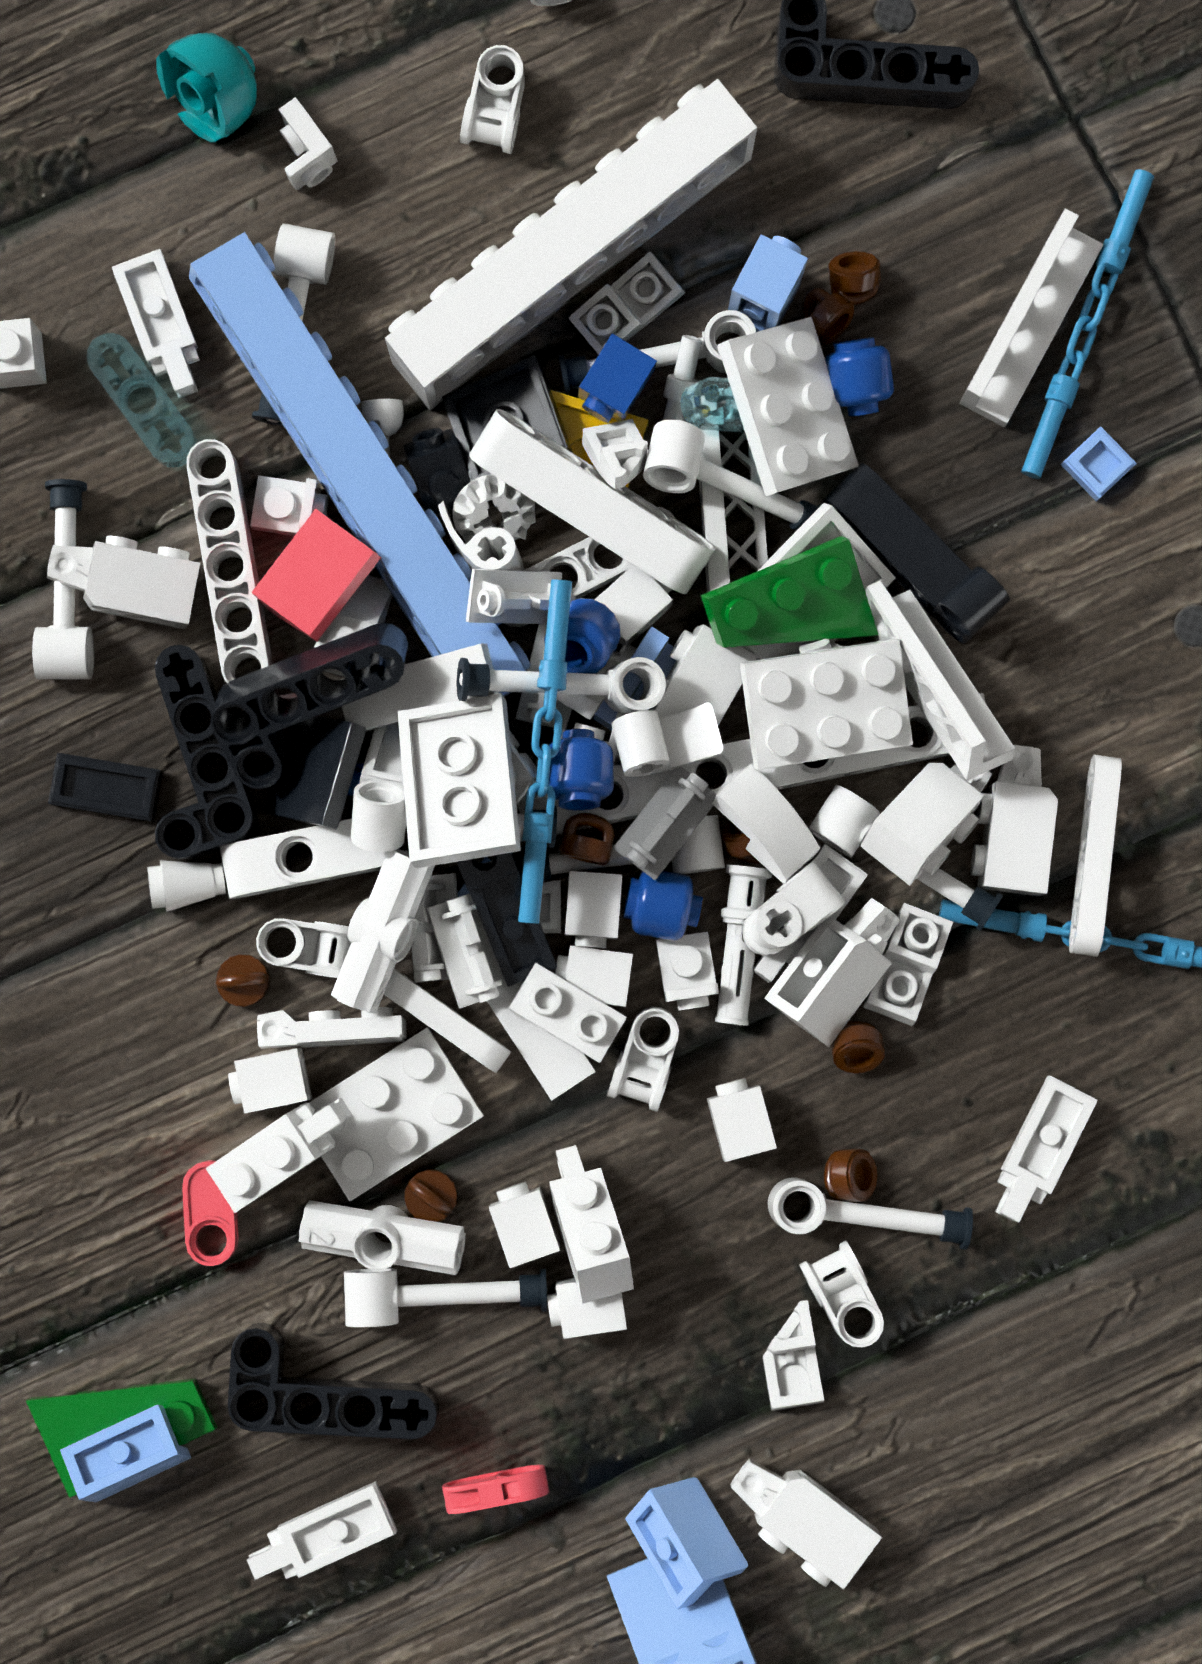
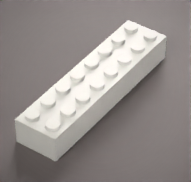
[385,79,757,410]

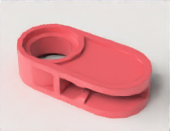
[182,1160,239,1266]
[442,1465,550,1514]

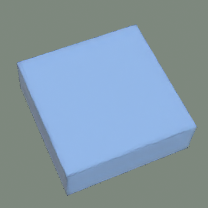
[1061,426,1137,502]

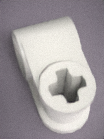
[460,45,525,154]
[742,861,846,956]
[256,918,352,978]
[607,1006,679,1112]
[799,1241,884,1348]

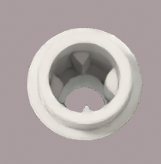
[147,860,226,912]

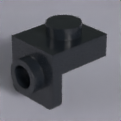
[403,428,470,515]

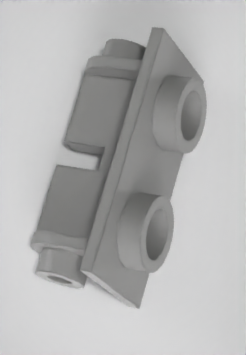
[613,767,717,881]

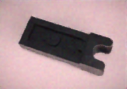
[457,852,557,987]

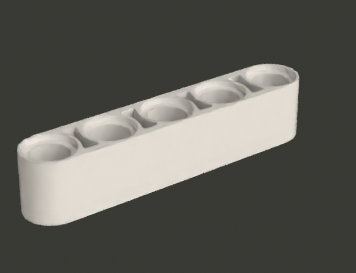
[469,409,715,594]
[187,439,273,683]

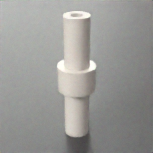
[663,335,703,421]

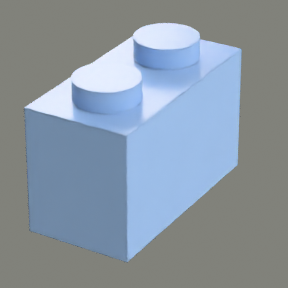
[728,234,808,332]

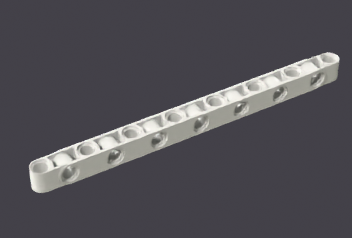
[220,693,986,899]

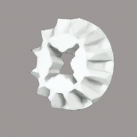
[452,474,536,544]

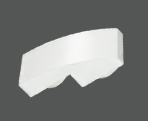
[569,252,685,355]
[712,763,820,884]
[863,903,953,1026]

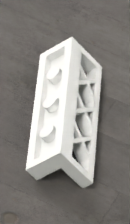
[959,208,1104,427]
[693,391,768,593]
[866,580,1015,780]

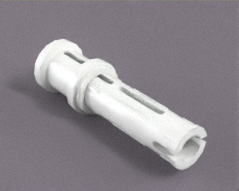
[715,864,772,1026]

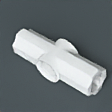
[331,849,435,1013]
[299,1200,466,1275]

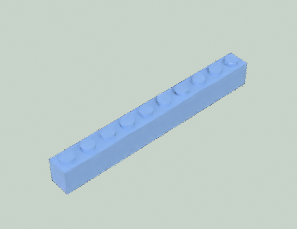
[189,232,530,697]

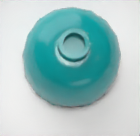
[156,33,257,142]

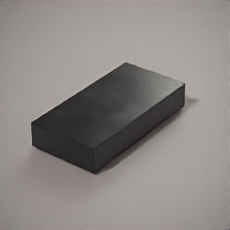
[48,752,163,822]

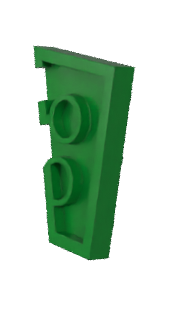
[701,536,878,648]
[26,1378,217,1498]

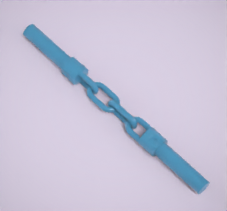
[1021,169,1154,479]
[518,579,572,924]
[939,899,1202,969]

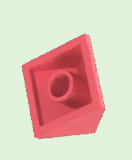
[251,509,382,642]

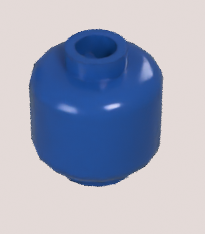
[825,338,894,416]
[544,598,620,674]
[548,729,614,811]
[623,871,703,941]

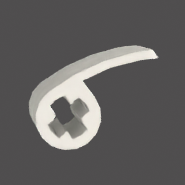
[438,500,524,571]
[611,703,723,777]

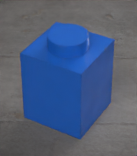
[578,333,657,423]

